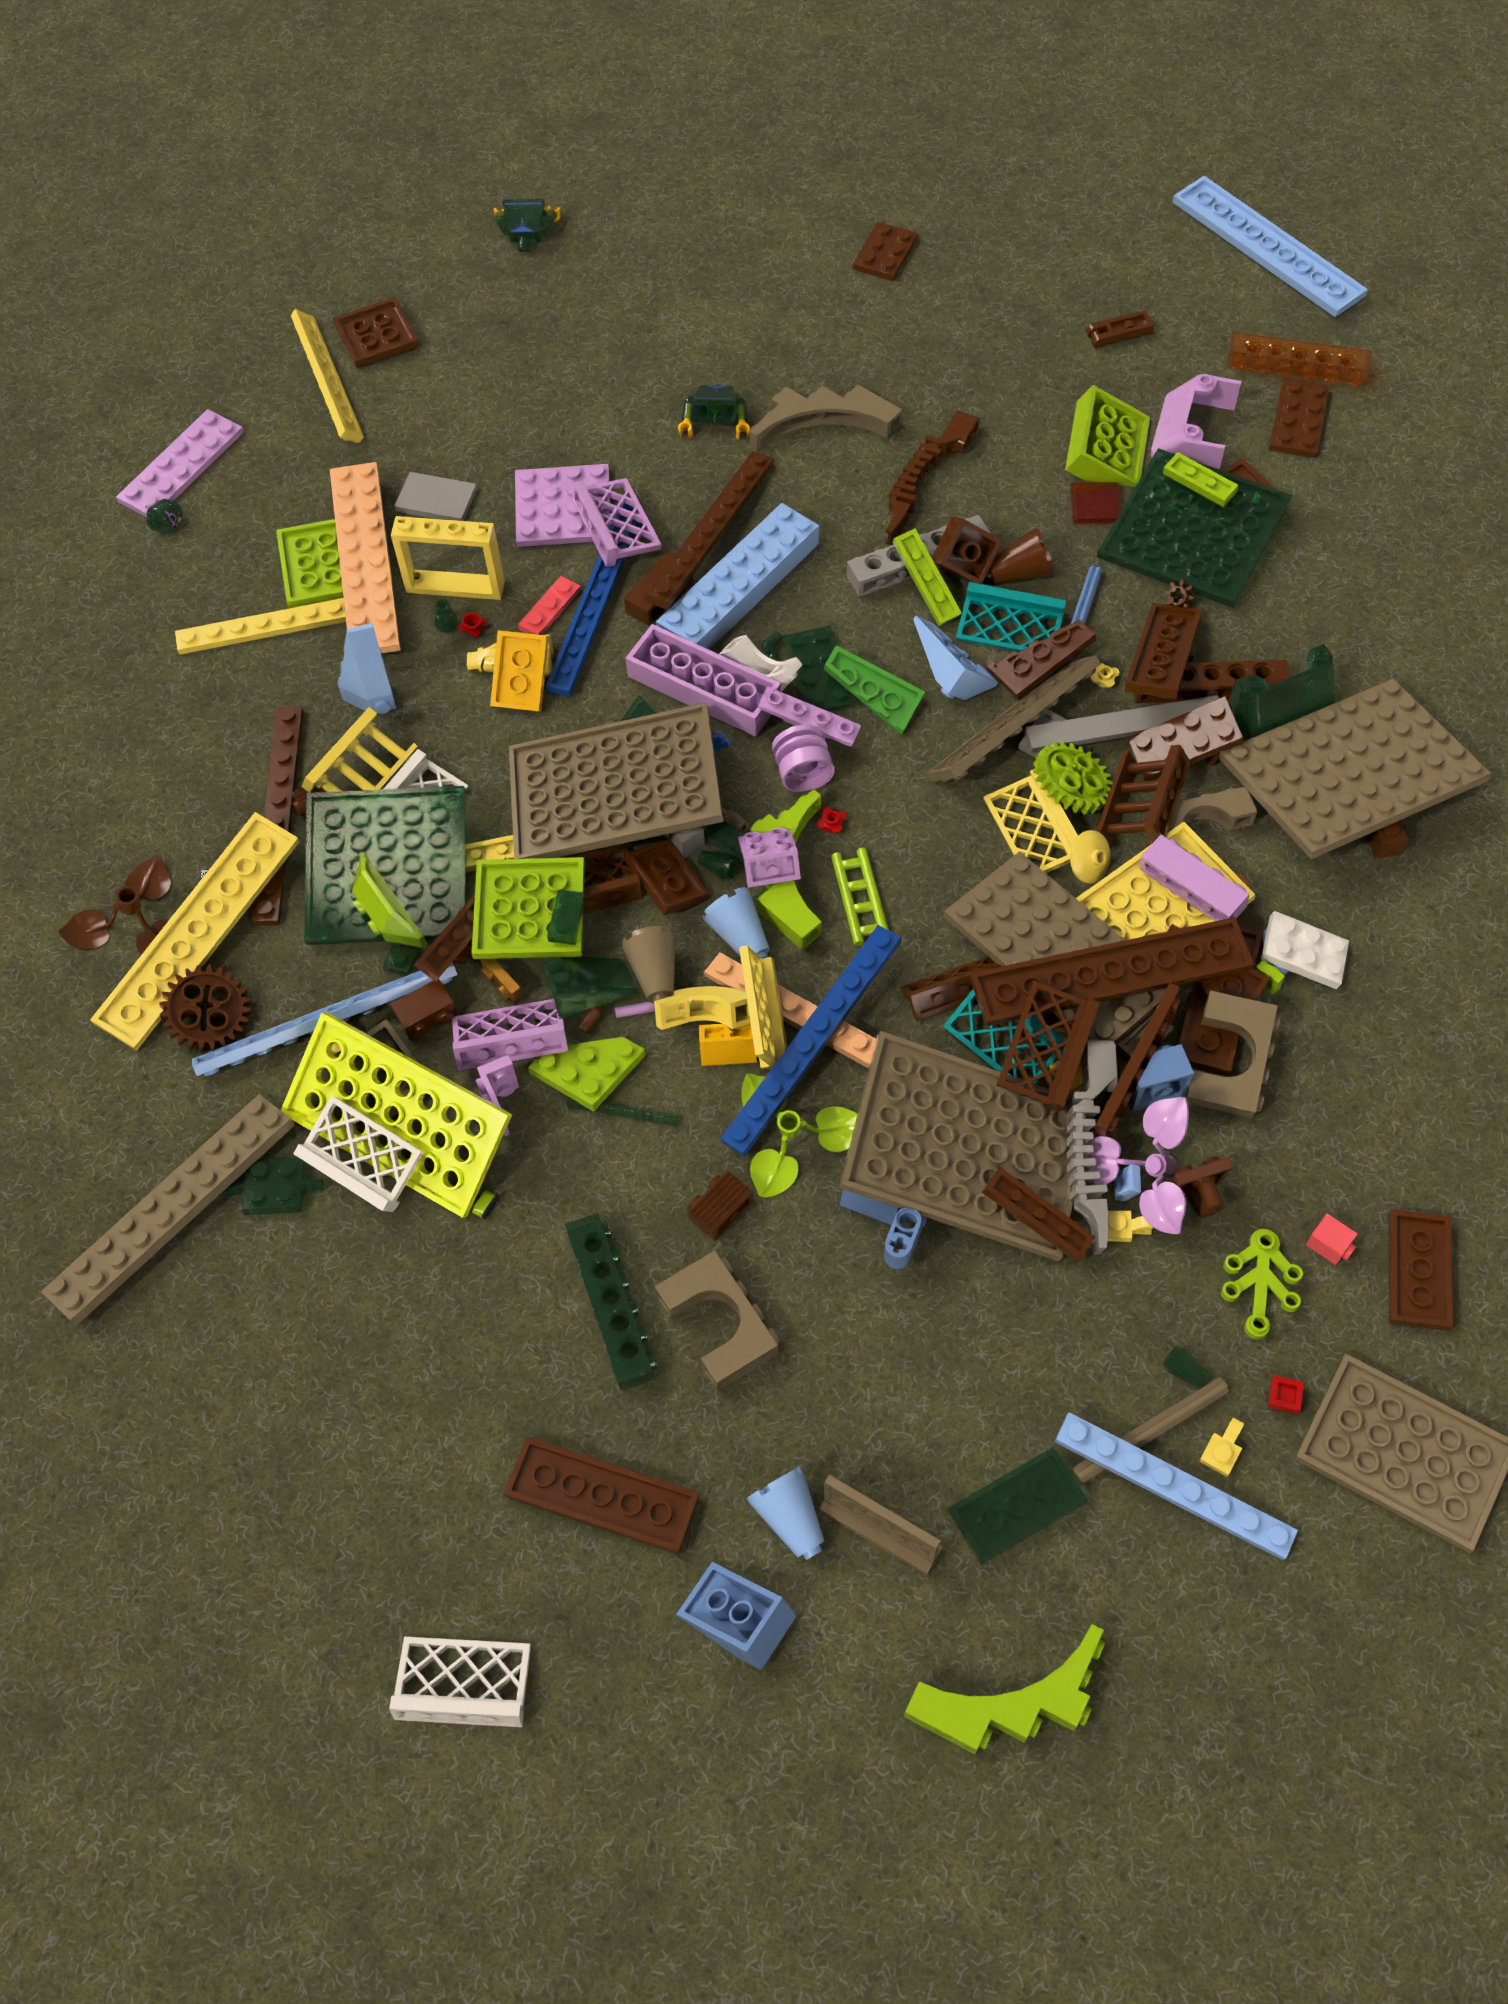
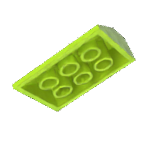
[1065,385,1150,487]

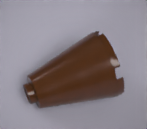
[986,528,1054,585]

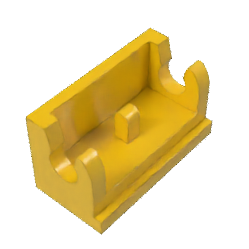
[699,1024,757,1066]

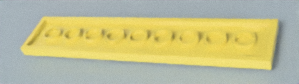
[90,812,299,1051]

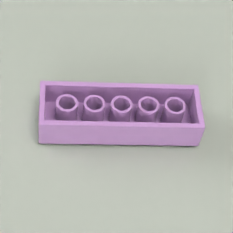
[625,624,781,737]

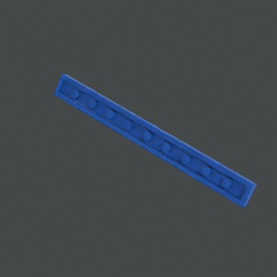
[546,503,644,697]
[720,925,902,1157]

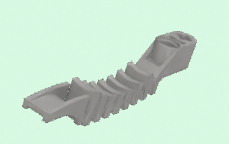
[1066,1039,1117,1255]

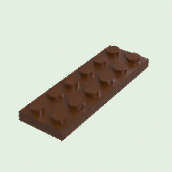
[1125,603,1202,699]
[1178,926,1263,1076]
[1093,983,1181,1138]
[504,1436,700,1555]

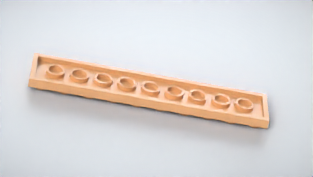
[330,462,401,653]

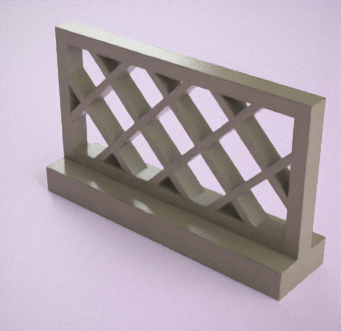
[819,1475,943,1576]

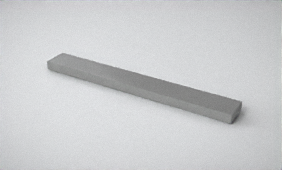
[1024,695,1219,753]

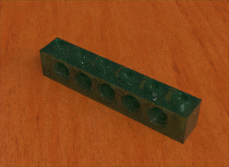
[565,1213,657,1392]

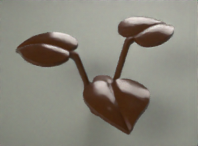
[58,855,171,955]

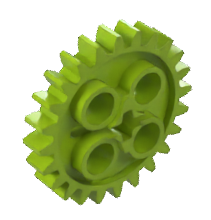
[1033,741,1113,815]

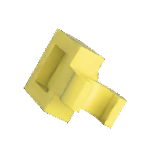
[1108,1211,1153,1242]
[1199,1418,1244,1477]

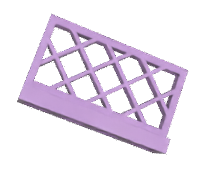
[572,478,662,567]
[452,998,568,1071]

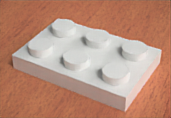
[1261,911,1349,989]

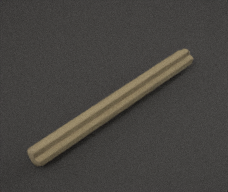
[1073,1377,1229,1483]

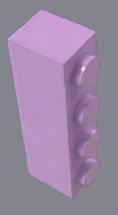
[1139,835,1249,921]

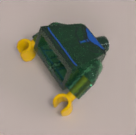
[494,199,560,252]
[678,384,750,440]

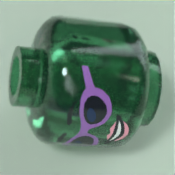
[146,498,183,534]

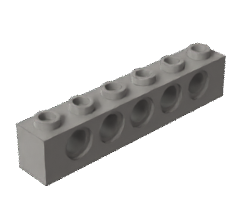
[847,515,991,597]

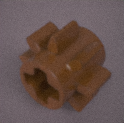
[1164,579,1197,608]

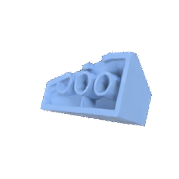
[913,615,998,700]
[338,623,396,714]

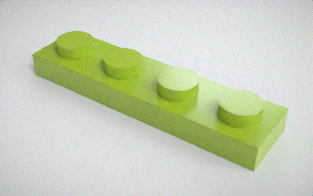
[892,529,962,626]

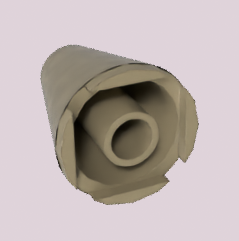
[622,926,676,1005]

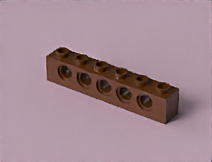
[1134,659,1291,703]

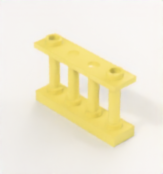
[301,707,418,826]

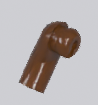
[577,995,604,1033]

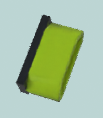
[472,1190,500,1219]

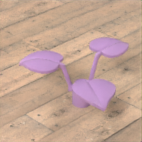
[1087,1097,1189,1234]

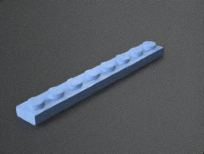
[1054,1412,1298,1560]

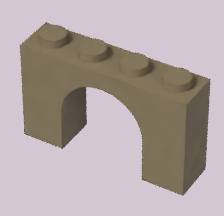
[1186,991,1281,1118]
[654,1251,780,1391]

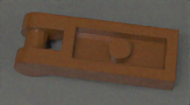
[1086,310,1154,349]

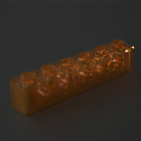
[1226,332,1372,386]

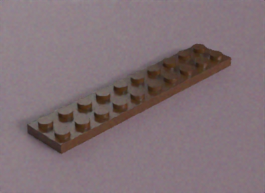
[970,917,1254,1027]

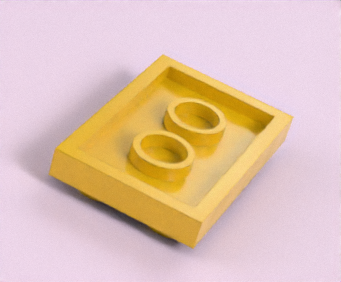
[490,631,549,712]

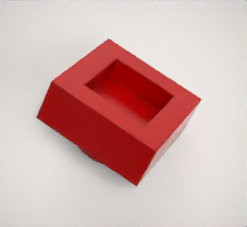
[1267,1375,1304,1415]

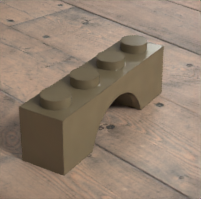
[1143,787,1257,843]

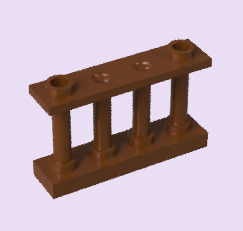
[1097,745,1191,848]

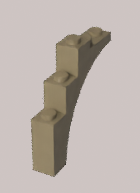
[749,385,902,451]

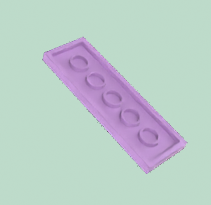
[116,409,244,521]

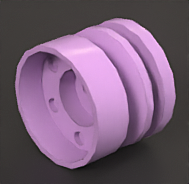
[772,724,835,792]

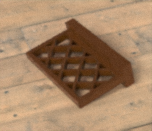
[571,843,643,914]
[996,981,1100,1112]

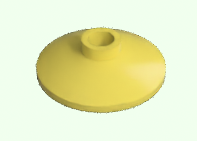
[1070,830,1111,884]

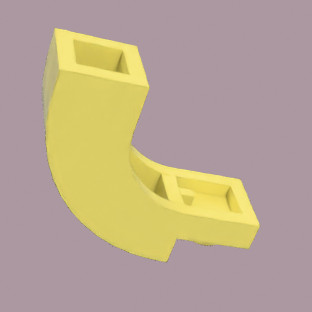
[654,986,751,1030]

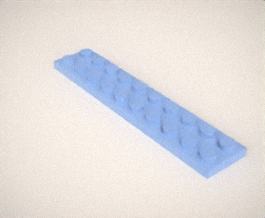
[1172,176,1368,318]

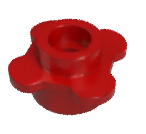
[459,612,488,638]
[817,807,847,833]

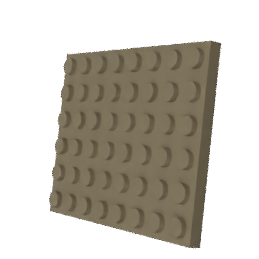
[1219,679,1491,859]
[509,703,724,859]
[839,1031,1073,1261]

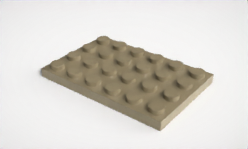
[1294,1353,1508,1554]

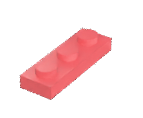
[518,576,581,635]

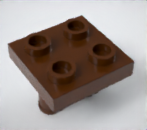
[1169,1156,1234,1219]

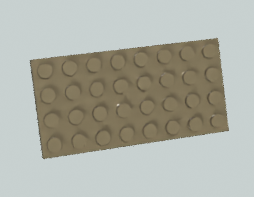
[943,851,1179,1044]

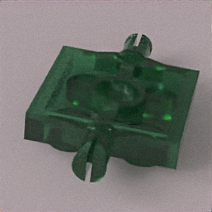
[225,1157,324,1215]

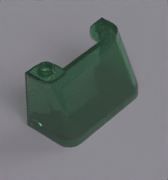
[1229,644,1335,741]

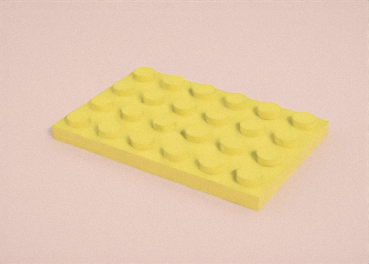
[1076,822,1255,940]

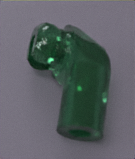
[761,631,783,661]

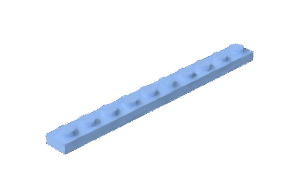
[192,963,457,1076]

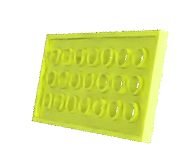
[281,1012,512,1218]

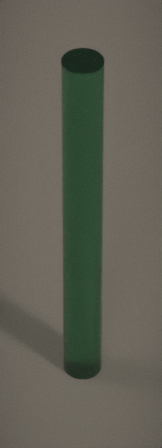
[567,1097,678,1126]

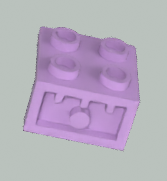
[738,828,801,888]
[475,1055,519,1136]

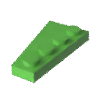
[824,645,925,735]

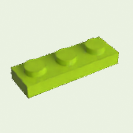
[1163,452,1238,507]

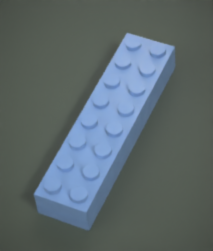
[656,503,819,650]

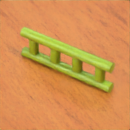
[831,848,889,947]

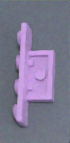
[758,687,861,747]

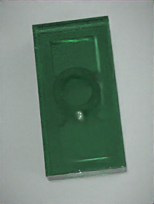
[704,818,745,865]

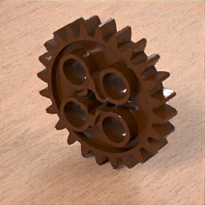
[159,965,251,1053]

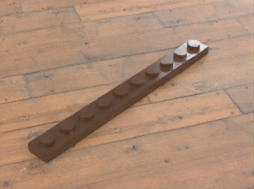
[646,451,773,610]
[251,706,303,926]

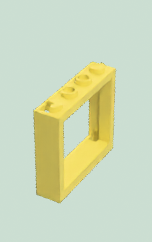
[391,516,505,600]

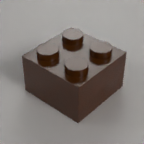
[932,517,1003,584]

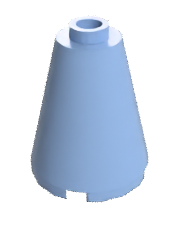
[702,887,770,959]
[747,1467,825,1560]

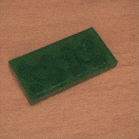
[782,626,856,712]
[948,1447,1088,1565]

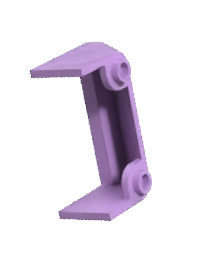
[1151,374,1241,473]

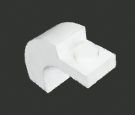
[719,635,802,692]

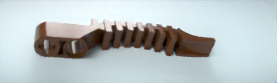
[885,411,980,545]

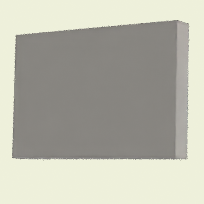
[394,472,477,521]

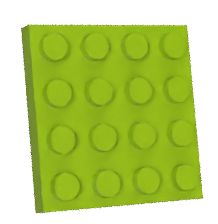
[276,519,344,608]
[472,857,585,959]

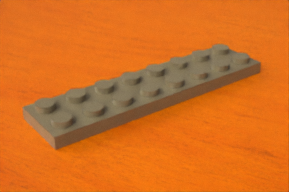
[926,655,1101,783]

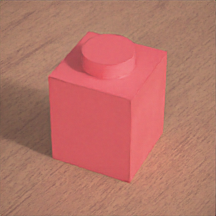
[1306,1214,1357,1265]

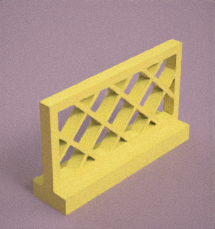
[983,769,1078,873]
[739,945,787,1070]

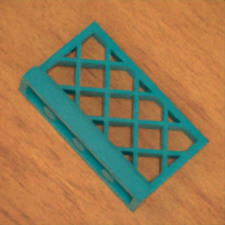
[956,582,1066,652]
[943,989,1066,1085]

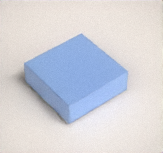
[1114,1164,1141,1201]

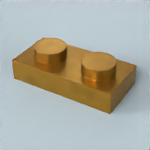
[480,959,524,1005]

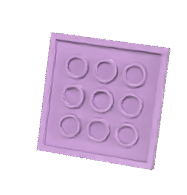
[515,464,611,547]

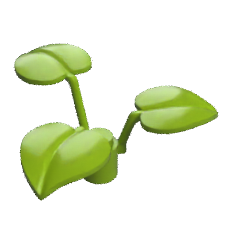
[742,1073,857,1198]

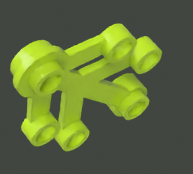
[1221,1229,1303,1340]

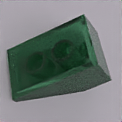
[540,956,638,1019]

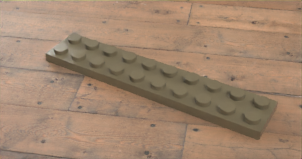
[41,1094,295,1326]

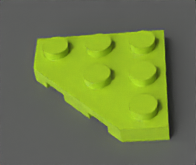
[528,1037,646,1112]

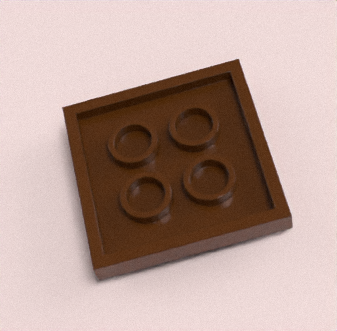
[333,297,420,368]

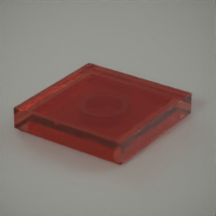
[1070,482,1122,524]

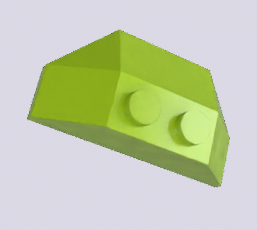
[352,853,427,947]

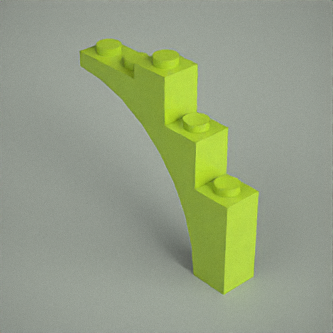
[750,789,821,951]
[904,1624,1105,1754]

